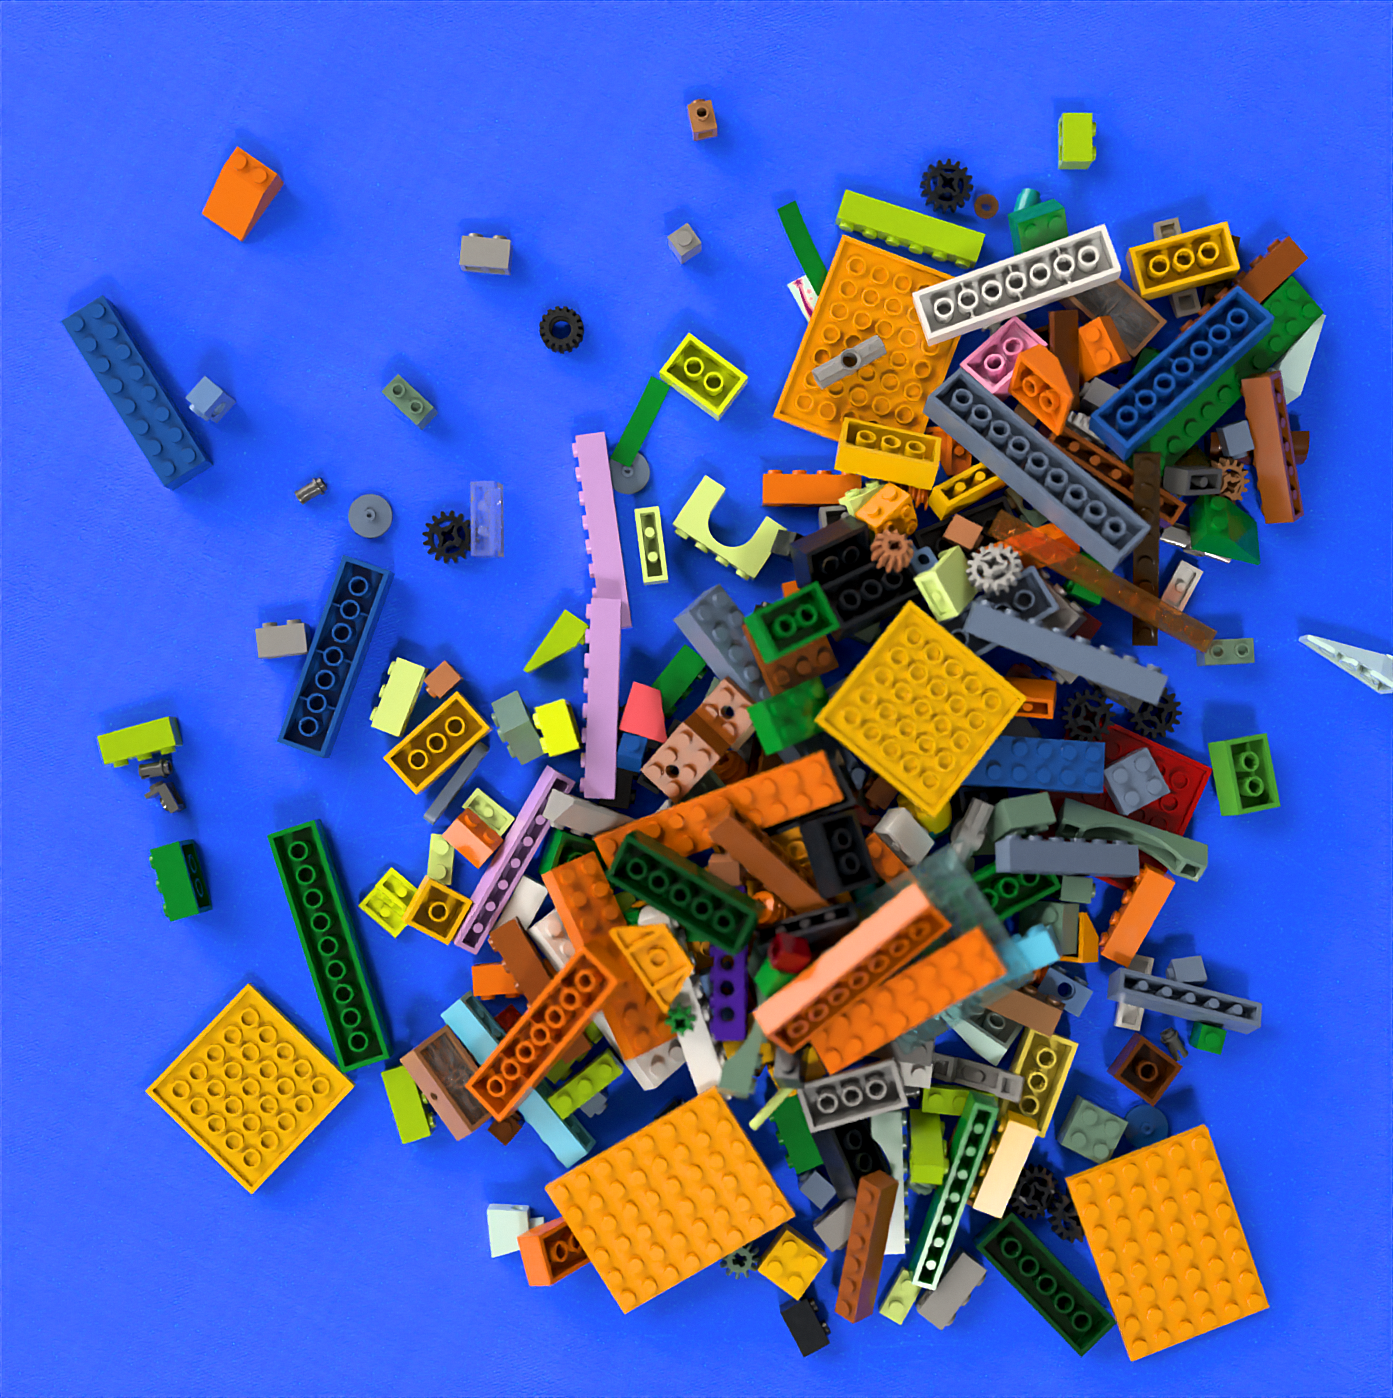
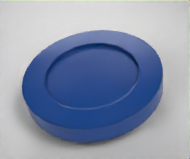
[1123,1104,1168,1149]

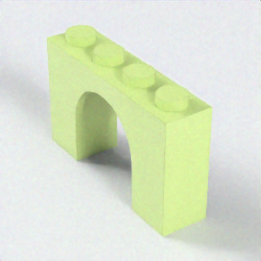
[673,475,787,581]

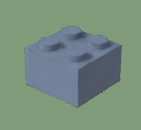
[1103,748,1170,815]

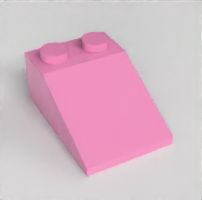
[959,316,1049,402]

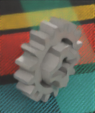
[966,543,1023,596]

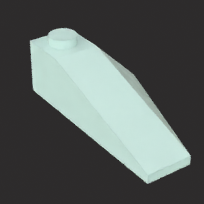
[1266,314,1326,405]
[1299,635,1393,694]
[939,999,1024,1066]

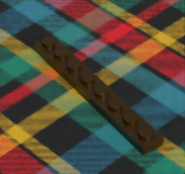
[1132,451,1161,646]

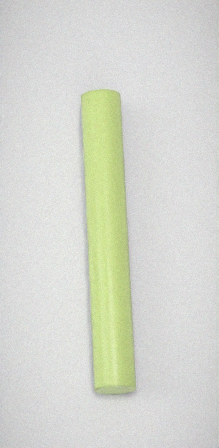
[748,1074,807,1131]

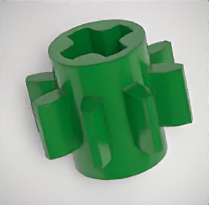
[665,1002,697,1037]

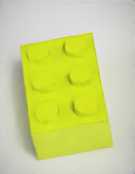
[659,333,748,421]
[533,699,584,756]

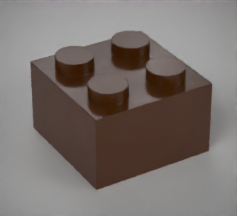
[1106,1032,1183,1107]

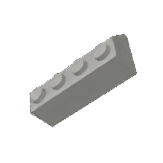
[796,1058,908,1133]

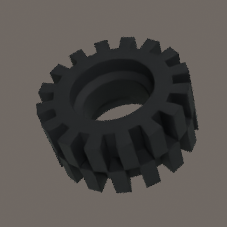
[539,306,584,354]

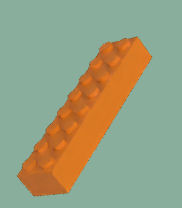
[541,851,678,1061]
[753,883,952,1054]
[810,923,1010,1075]
[465,939,631,1122]

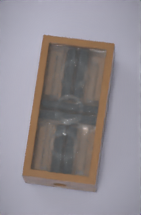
[1058,278,1167,364]
[399,1024,493,1141]

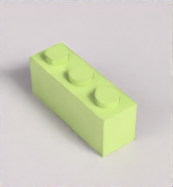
[634,506,669,585]
[370,657,429,737]

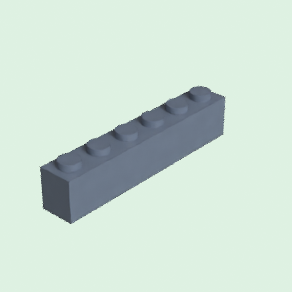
[995,835,1140,878]
[1107,968,1262,1034]

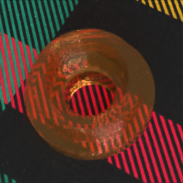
[974,194,999,219]

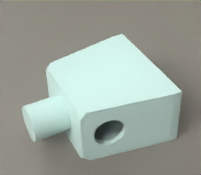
[487,1203,545,1258]

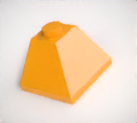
[1058,912,1099,963]

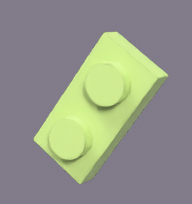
[462,788,516,837]
[427,833,456,885]
[878,1267,922,1325]

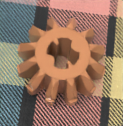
[870,529,914,573]

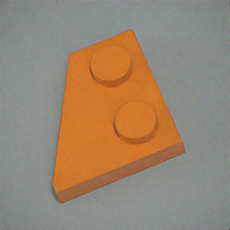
[925,427,972,477]

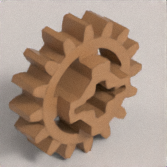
[1199,457,1250,505]

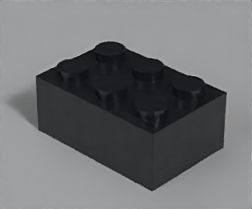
[789,515,873,589]
[798,809,878,900]
[809,1118,891,1199]

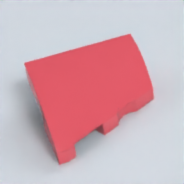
[619,682,668,744]

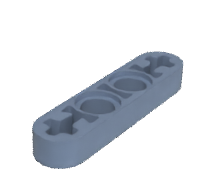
[423,741,490,825]

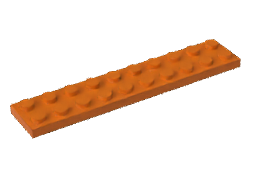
[594,750,844,870]

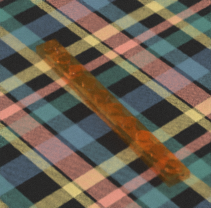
[988,510,1217,654]

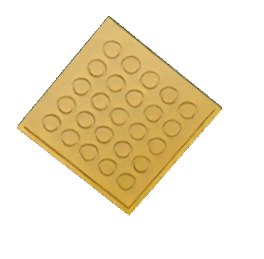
[814,601,1027,818]
[145,982,357,1195]

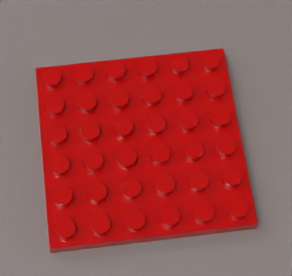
[1021,709,1213,891]

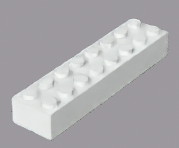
[912,224,1121,347]
[638,905,732,1100]
[527,908,686,1091]

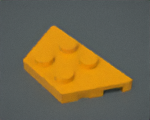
[609,923,695,1013]

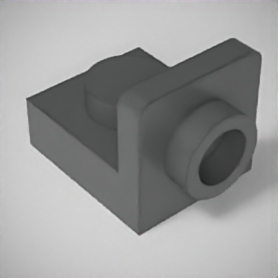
[144,781,187,813]

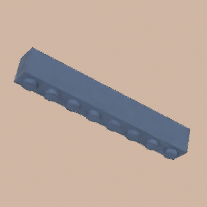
[962,600,1168,705]

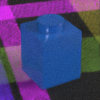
[617,732,648,773]

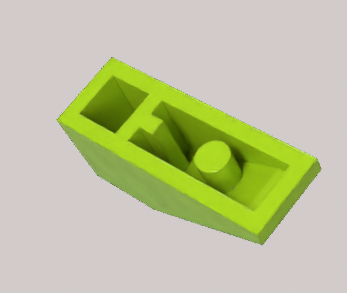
[523,609,590,674]

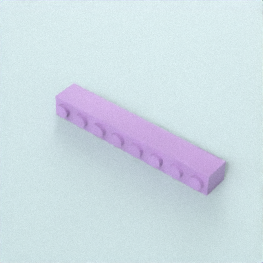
[572,432,632,629]
[580,598,622,799]
[452,765,576,955]

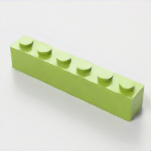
[835,189,986,269]

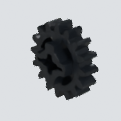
[919,159,974,214]
[422,510,477,564]
[1126,687,1182,739]
[1060,689,1116,742]
[1008,1163,1060,1220]
[1047,1187,1085,1243]

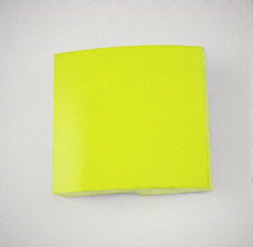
[358,867,417,939]

